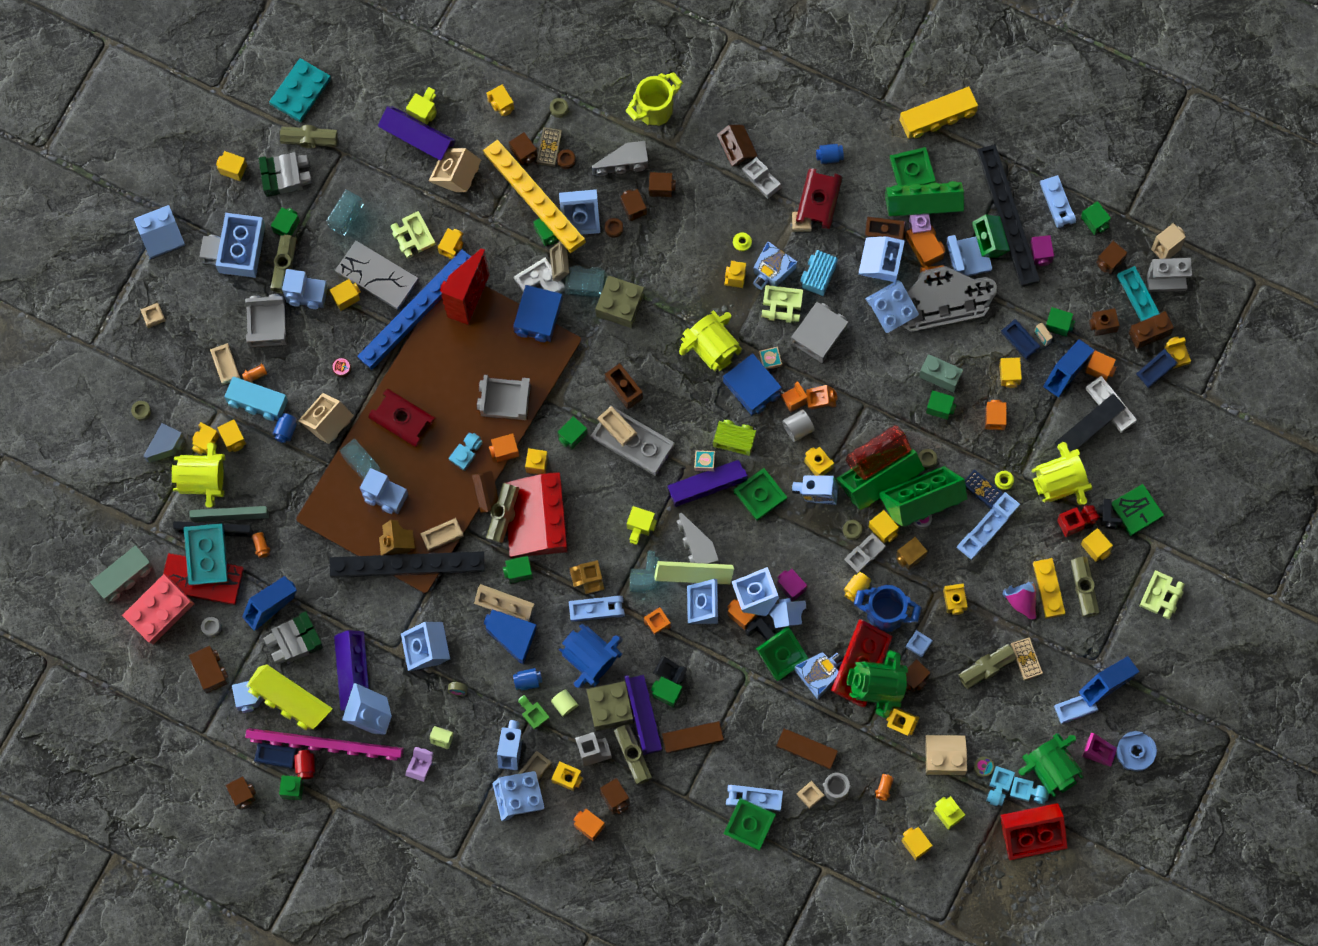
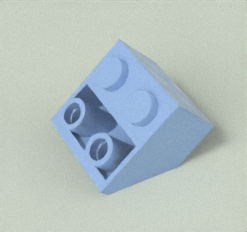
[858,237,905,282]

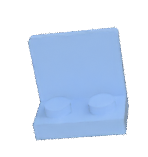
[946,235,992,276]
[865,280,919,333]
[493,771,544,821]

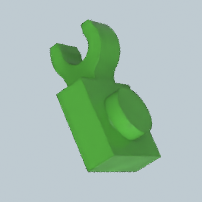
[518,695,549,730]

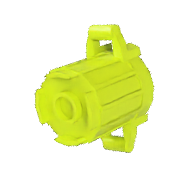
[626,72,683,126]
[679,310,742,372]
[172,442,225,508]
[1031,442,1092,505]

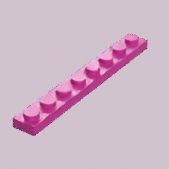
[245,728,404,760]

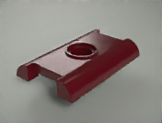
[795,169,843,229]
[368,389,436,447]

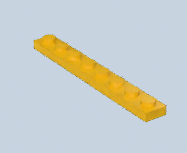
[483,140,586,253]

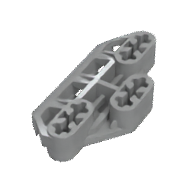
[901,266,997,332]

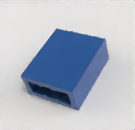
[513,285,563,342]
[723,353,782,415]

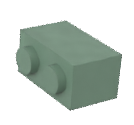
[919,354,963,393]

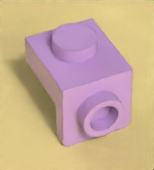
[909,214,931,233]
[406,747,433,782]

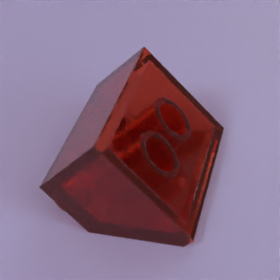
[845,425,912,480]

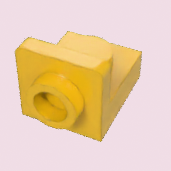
[1165,337,1191,369]

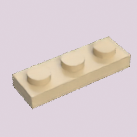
[474,584,534,622]

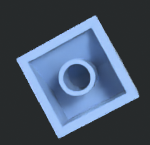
[559,190,600,235]
[134,205,185,259]
[401,622,450,671]
[342,683,392,734]

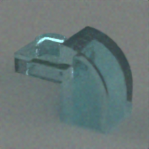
[630,551,660,593]

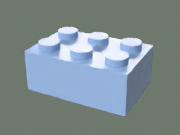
[216,213,265,278]

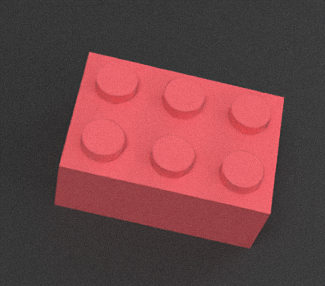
[122,574,195,645]

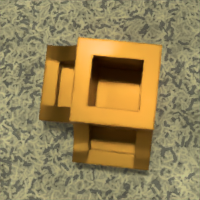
[379,520,415,555]
[569,560,604,594]

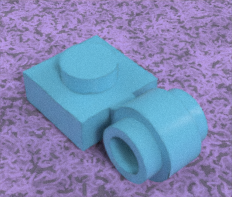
[448,433,483,471]
[987,766,1015,806]
[1010,777,1049,804]

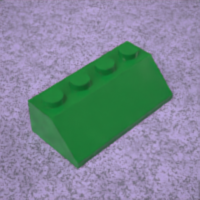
[885,181,964,216]
[836,438,925,510]
[879,466,967,527]

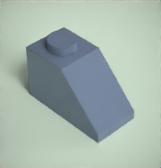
[144,423,185,463]

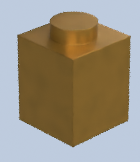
[896,537,928,570]

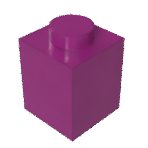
[1030,235,1054,266]
[777,569,807,602]

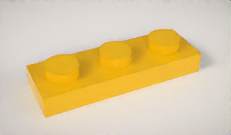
[1033,558,1065,619]

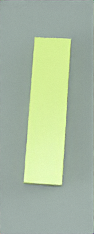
[654,561,734,585]

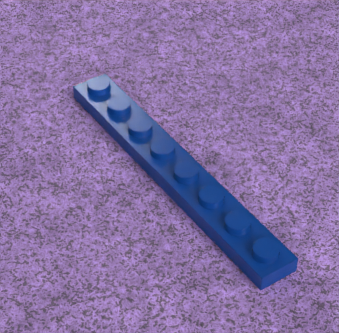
[357,249,471,370]

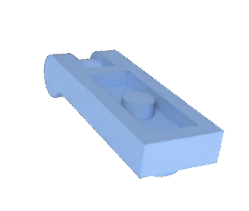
[1040,175,1076,228]
[569,596,625,622]
[726,785,783,812]

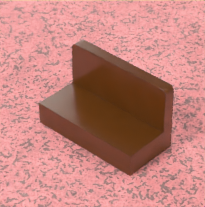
[717,125,758,166]
[472,471,498,512]

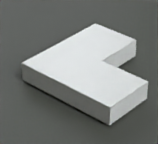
[514,258,566,293]

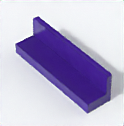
[378,106,456,160]
[668,460,747,507]
[334,630,369,711]
[624,675,662,755]

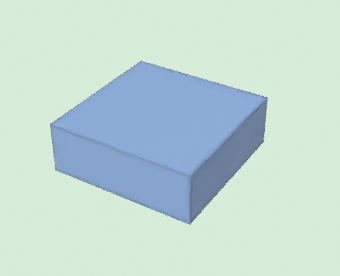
[906,630,933,657]

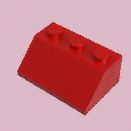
[1000,803,1067,860]

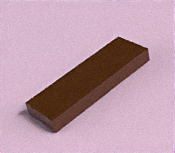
[662,721,724,754]
[776,728,838,770]

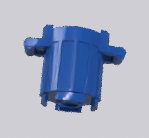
[854,585,922,632]
[559,624,623,688]

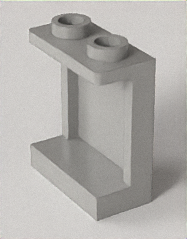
[1147,258,1192,292]
[245,294,287,347]
[791,302,848,363]
[477,375,531,420]

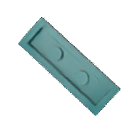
[1117,266,1160,321]

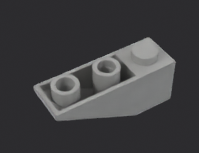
[592,141,648,176]
[676,513,719,564]

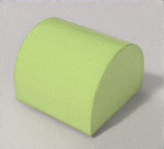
[551,689,579,717]
[430,726,453,749]

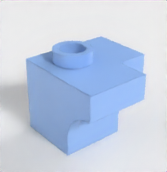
[768,598,806,628]

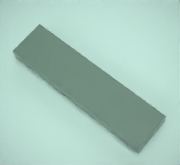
[189,506,269,522]

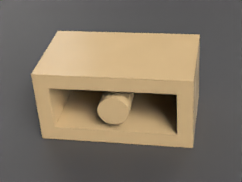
[1151,223,1186,259]

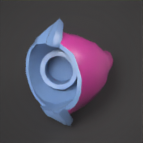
[1003,582,1036,619]

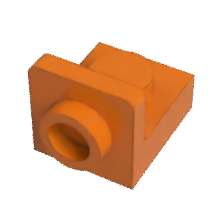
[806,385,838,409]

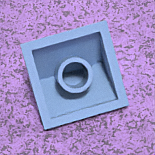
[732,567,779,616]
[687,579,718,624]

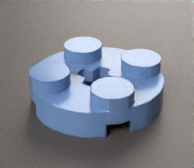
[1116,731,1157,771]

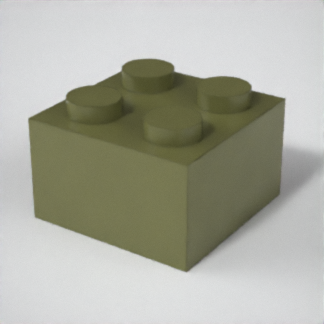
[595,275,644,328]
[587,681,633,731]

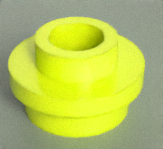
[733,233,752,251]
[995,471,1014,490]

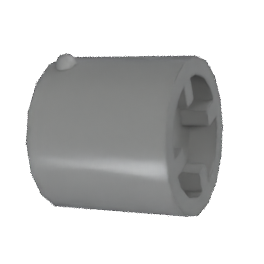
[782,409,815,442]
[822,773,851,802]

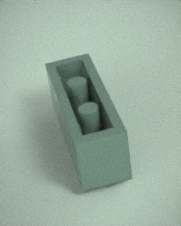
[90,545,153,604]

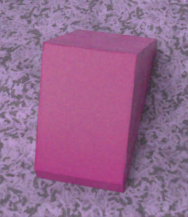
[1082,733,1117,767]

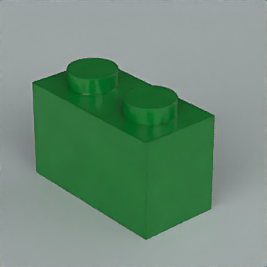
[972,214,1010,258]

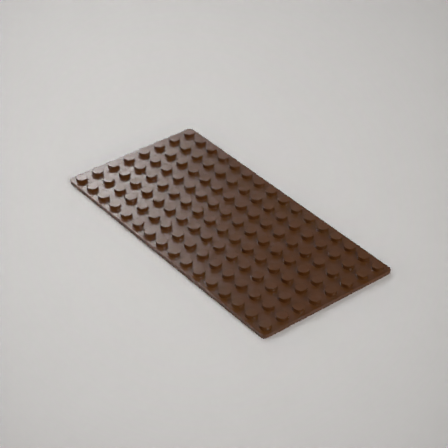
[296,285,581,594]

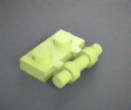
[391,211,436,258]
[761,285,803,323]
[1139,570,1185,619]

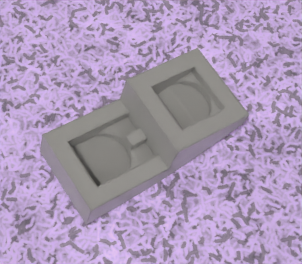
[742,157,782,199]
[844,533,886,573]

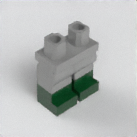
[258,152,312,197]
[264,611,323,665]

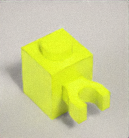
[406,87,437,124]
[627,506,657,545]
[934,796,965,830]

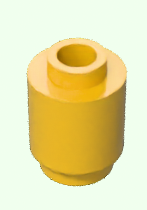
[844,572,871,602]

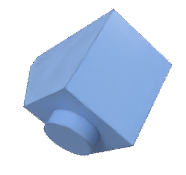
[232,681,263,713]

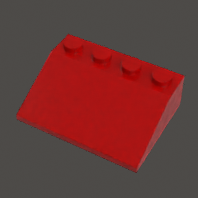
[440,248,490,325]
[506,472,568,558]

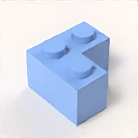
[282,269,328,309]
[360,468,408,514]

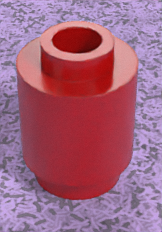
[294,750,315,780]

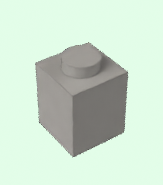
[199,235,221,265]

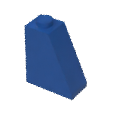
[1043,339,1094,398]
[242,576,297,631]
[484,609,537,664]
[1079,656,1140,707]

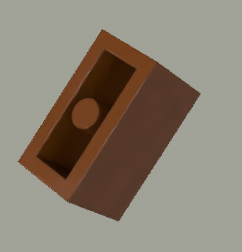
[865,217,906,240]
[1129,311,1174,349]
[605,363,643,410]
[188,646,228,694]
[600,778,630,815]

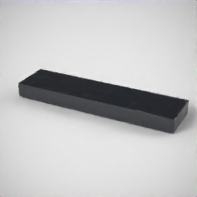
[1055,393,1126,452]
[173,521,253,537]

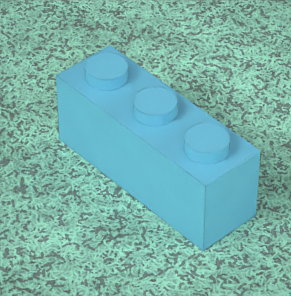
[224,377,288,421]

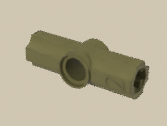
[280,125,338,148]
[270,235,297,294]
[486,483,520,543]
[1070,557,1099,617]
[958,644,1017,689]
[614,724,652,785]

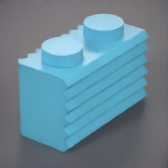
[800,250,838,296]

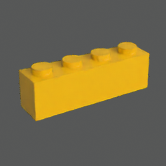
[900,86,978,139]

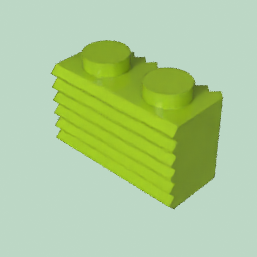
[713,420,756,456]

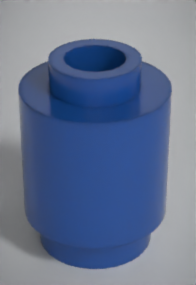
[816,144,844,164]
[273,413,297,443]
[513,668,542,691]

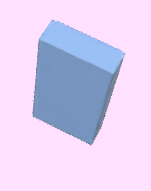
[1054,696,1098,725]

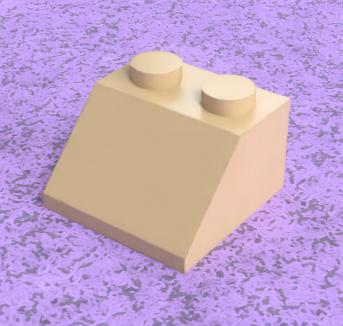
[429,148,481,192]
[298,393,354,444]
[926,735,967,775]

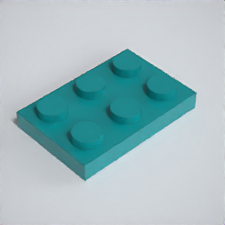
[269,58,331,122]
[184,524,228,585]

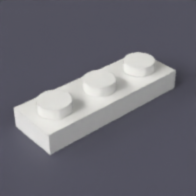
[1086,376,1137,433]

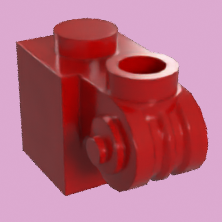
[1057,505,1100,537]

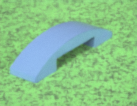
[956,492,1020,560]

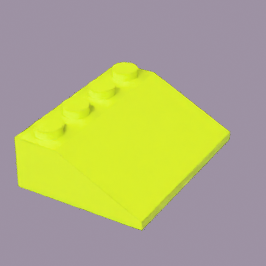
[245,665,333,730]

